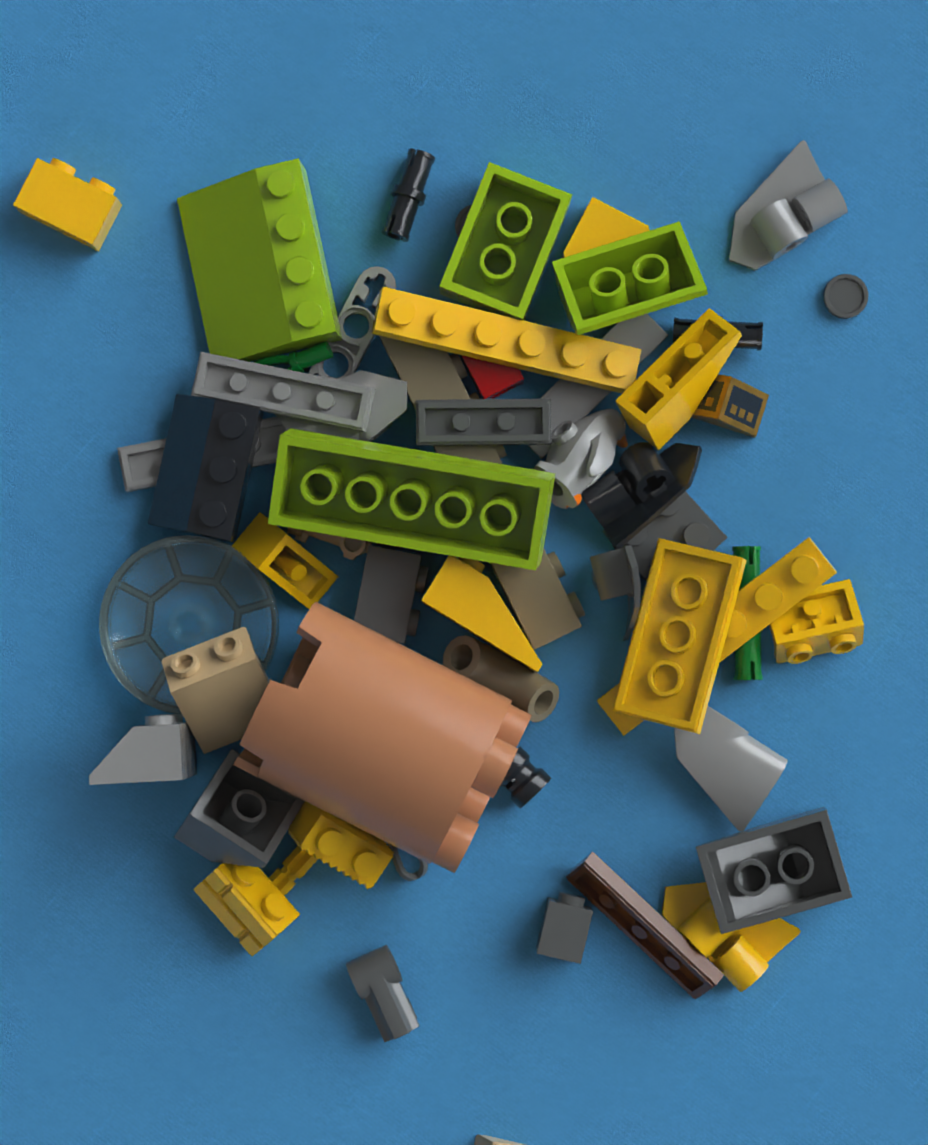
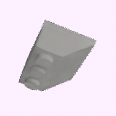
[89,713,197,785]

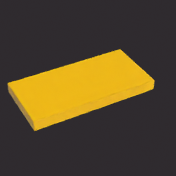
[612,538,747,734]

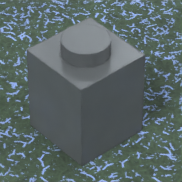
[536,892,593,964]

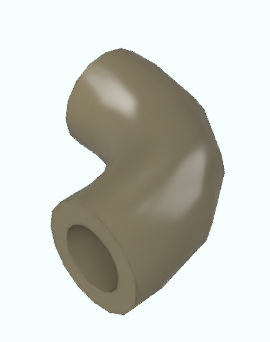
[443,635,560,722]

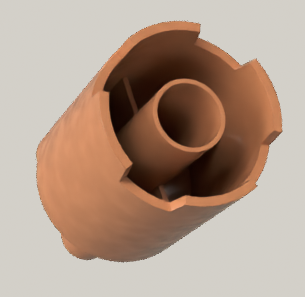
[234,602,532,873]

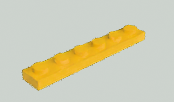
[371,287,641,393]
[597,537,837,736]

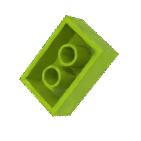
[439,162,572,320]

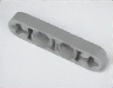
[308,266,397,380]

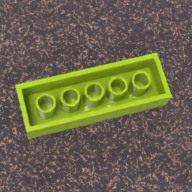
[268,428,556,571]

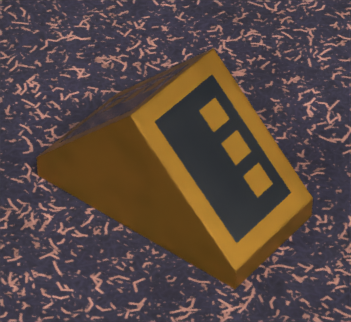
[691,374,769,438]

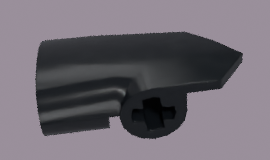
[581,442,702,550]

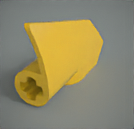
[662,882,801,992]

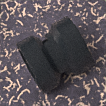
[500,746,551,808]

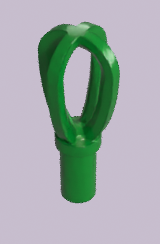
[253,341,333,372]

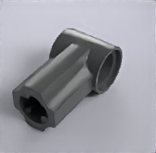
[346,945,420,1042]

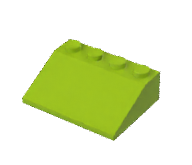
[177,158,343,362]

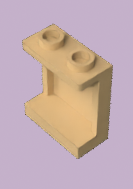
[161,627,272,754]

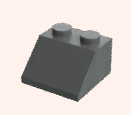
[174,749,305,868]

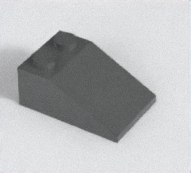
[696,807,853,934]

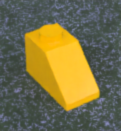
[232,512,339,609]

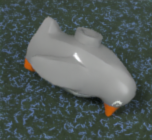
[534,409,628,509]

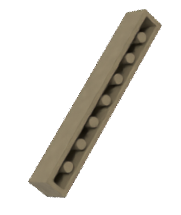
[378,335,585,650]

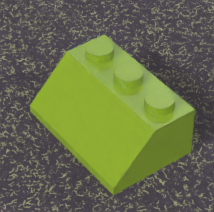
[552,221,708,335]

